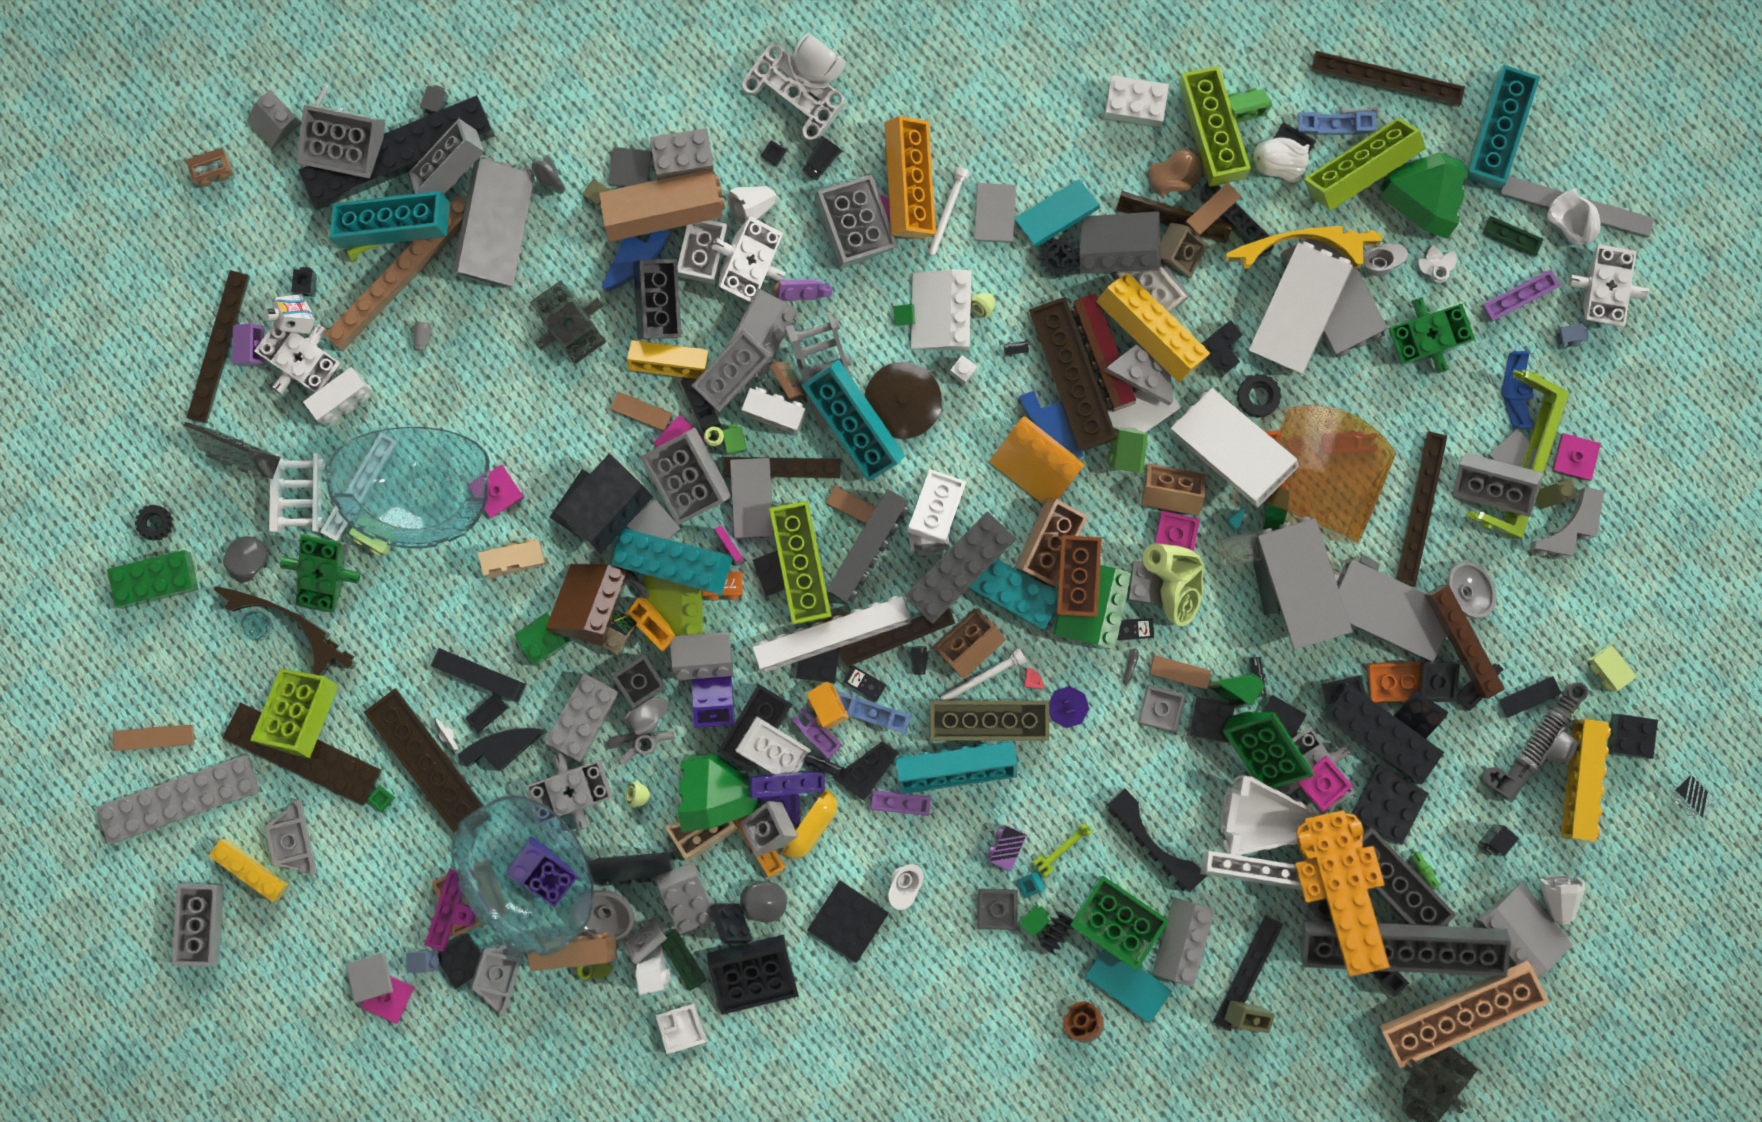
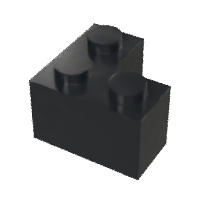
[1201,320,1243,377]

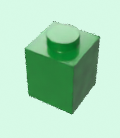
[1018,905,1050,937]

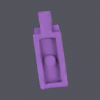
[777,279,832,301]

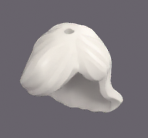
[1253,138,1309,183]
[1547,188,1600,245]

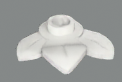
[1418,246,1456,283]

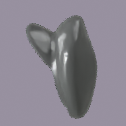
[531,155,565,194]
[223,536,267,583]
[740,882,787,923]

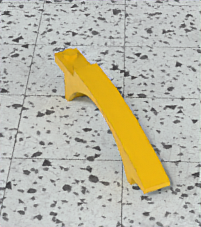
[1223,226,1382,269]

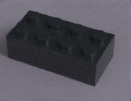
[633,259,682,340]
[718,684,793,772]

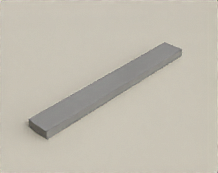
[1499,176,1654,238]

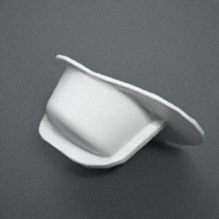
[888,864,924,910]

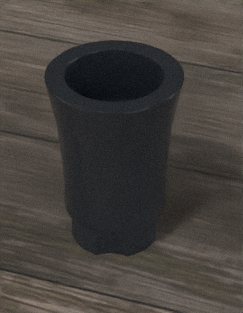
[802,136,843,181]

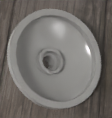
[1447,562,1496,619]
[574,890,634,941]

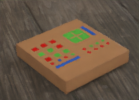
[770,362,807,399]

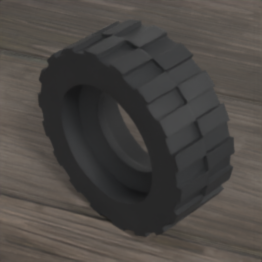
[1237,374,1282,418]

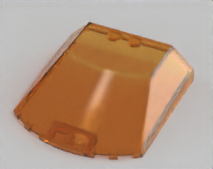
[1264,405,1396,543]

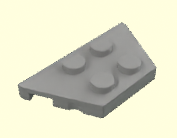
[1105,345,1173,405]
[265,799,318,875]
[471,939,527,1016]

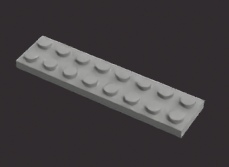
[96,754,261,844]

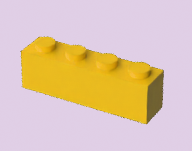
[627,340,709,379]
[209,839,290,902]

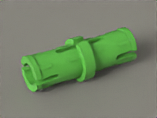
[1409,851,1441,890]

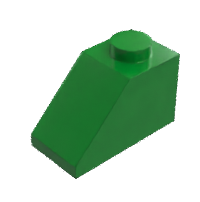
[1263,489,1289,531]

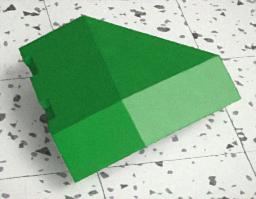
[1380,152,1468,239]
[678,753,759,832]

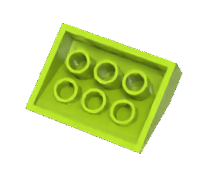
[644,575,704,643]
[250,668,339,759]

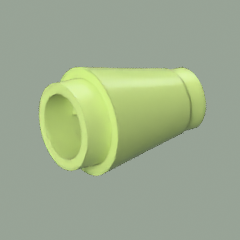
[704,427,724,446]

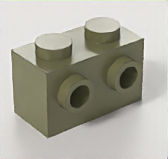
[1225,1001,1275,1033]

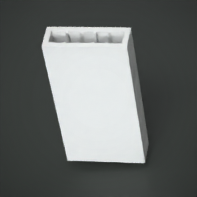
[1249,241,1353,375]
[1171,388,1299,508]

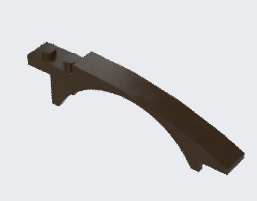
[213,586,357,676]

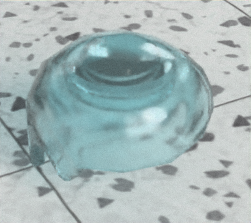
[241,610,273,641]

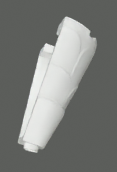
[1221,775,1322,856]

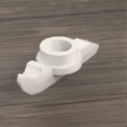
[436,719,458,751]

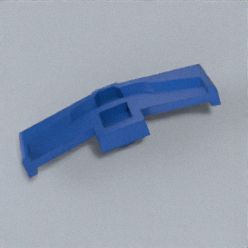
[1501,351,1534,429]

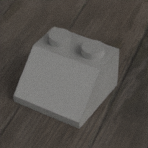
[247,89,301,148]
[1127,560,1163,606]
[740,801,798,857]

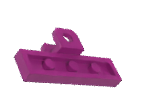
[424,868,478,951]

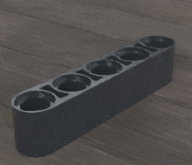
[1200,182,1274,257]
[430,648,526,702]

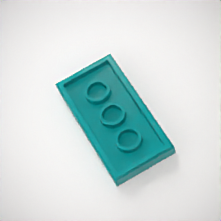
[1014,179,1100,248]
[1085,949,1172,1023]

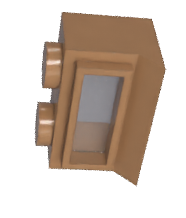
[185,148,234,187]

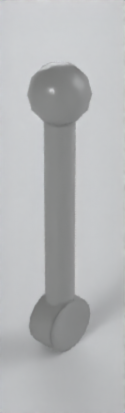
[1339,107,1379,114]

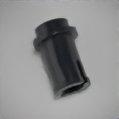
[1004,341,1029,357]

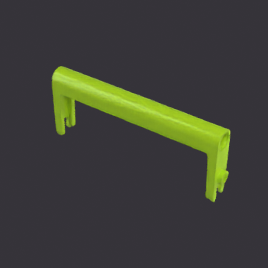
[1466,369,1569,539]

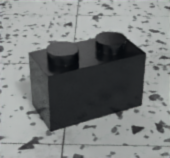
[1479,824,1520,856]

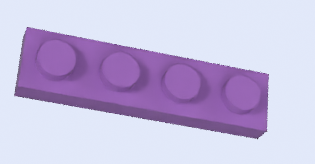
[1482,269,1560,322]

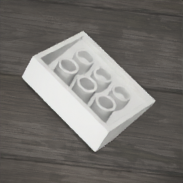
[911,270,971,351]

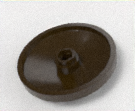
[864,362,942,440]

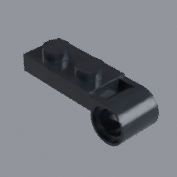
[680,378,721,433]

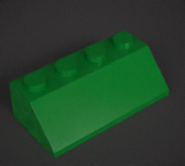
[1207,674,1265,708]

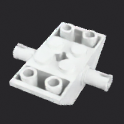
[712,216,785,303]
[1568,244,1649,327]
[254,323,341,394]

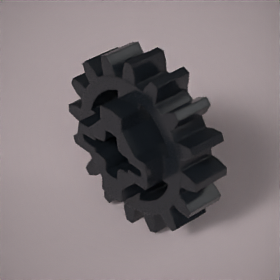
[1039,236,1080,279]

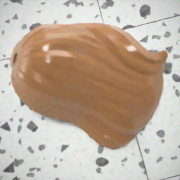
[1148,149,1203,198]

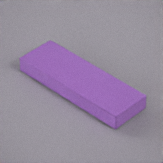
[870,790,931,816]

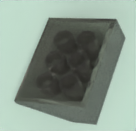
[184,422,281,480]

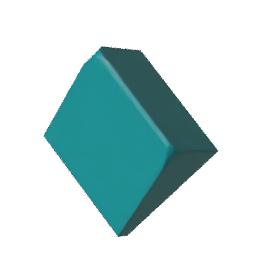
[1226,508,1245,533]
[1017,871,1046,898]

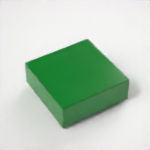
[894,304,915,326]
[367,785,395,813]

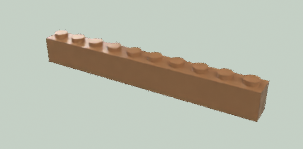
[324,195,466,351]

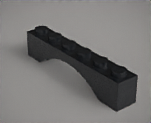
[1106,788,1207,892]
[1307,899,1409,997]

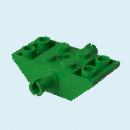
[1388,297,1476,374]
[280,534,361,613]

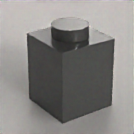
[420,85,449,114]

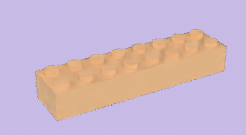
[1380,961,1549,1068]

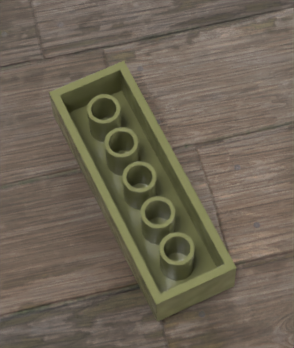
[930,701,1049,741]

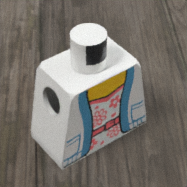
[263,294,315,334]

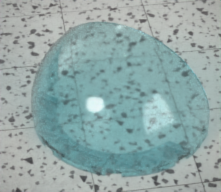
[326,427,490,549]
[451,795,594,956]

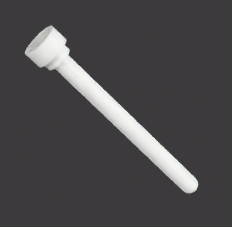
[928,167,970,256]
[940,648,1027,701]

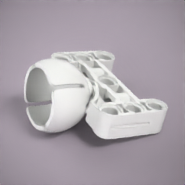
[742,33,847,141]

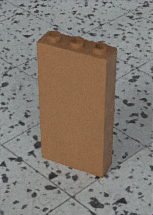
[599,168,725,242]

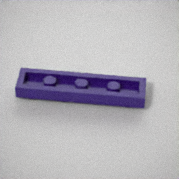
[749,771,825,798]

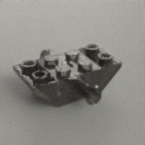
[530,280,607,365]
[1402,1046,1478,1122]

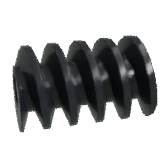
[1037,911,1074,956]

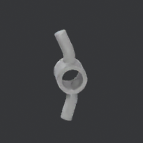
[619,731,675,765]

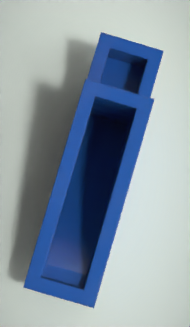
[602,230,670,292]
[1018,391,1083,458]

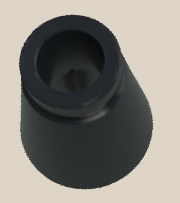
[909,646,929,675]

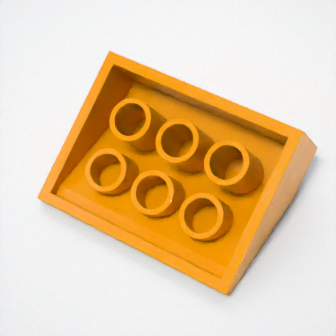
[989,416,1086,505]

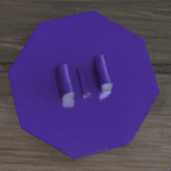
[1049,686,1089,728]

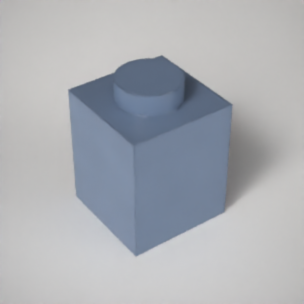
[406,950,439,973]

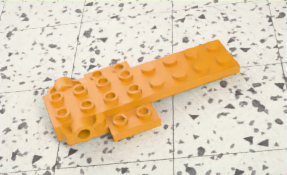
[1295,810,1389,977]

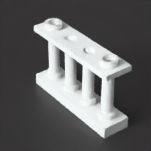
[269,453,325,533]

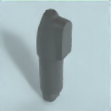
[627,570,650,598]
[1124,649,1139,685]
[607,732,641,749]

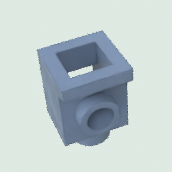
[1555,324,1588,350]

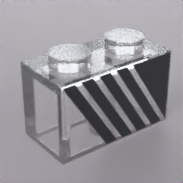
[1668,774,1719,819]

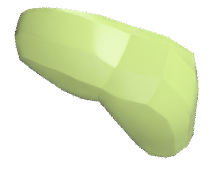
[1143,543,1204,626]

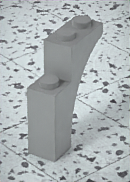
[1530,487,1604,560]

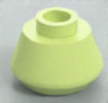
[971,292,995,318]
[625,781,650,808]

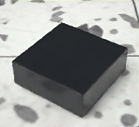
[761,140,787,167]

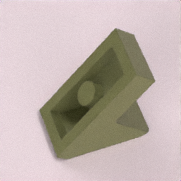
[1536,479,1578,510]

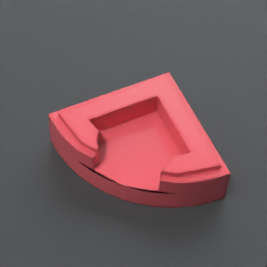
[1024,667,1044,690]

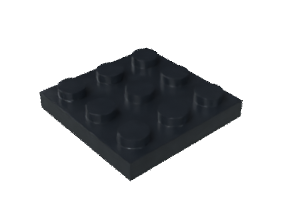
[1351,765,1429,845]
[807,880,889,963]

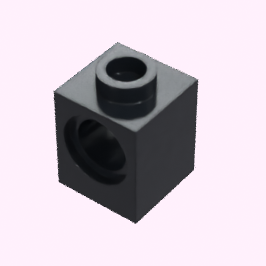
[291,267,317,297]

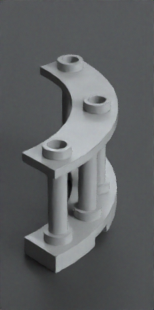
[786,312,852,429]

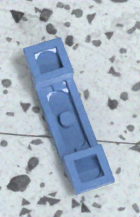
[1298,112,1376,135]
[838,691,912,734]

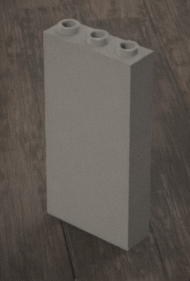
[452,157,535,288]
[1280,239,1388,357]
[1257,517,1353,650]
[1337,559,1447,662]

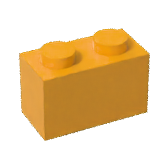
[807,682,849,730]

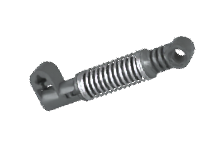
[1481,682,1588,802]

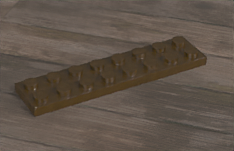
[1029,297,1117,452]
[364,688,490,838]
[222,702,382,806]

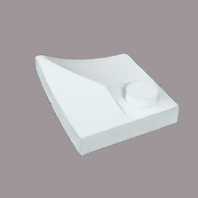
[656,1003,708,1054]

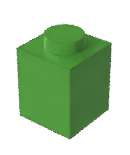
[723,424,747,455]

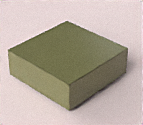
[582,179,609,206]

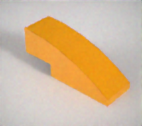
[627,597,676,651]

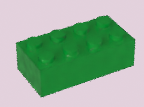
[107,550,199,609]

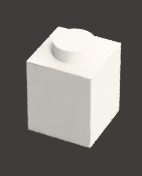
[950,355,978,385]

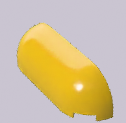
[781,788,837,859]

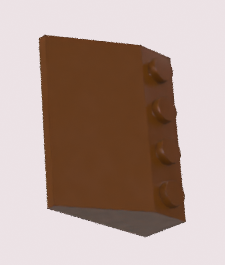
[545,564,627,646]

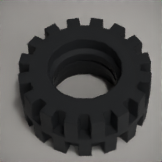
[135,505,174,541]

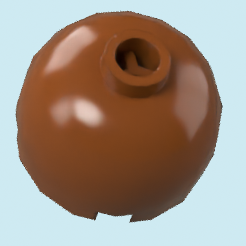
[1063,1001,1104,1043]

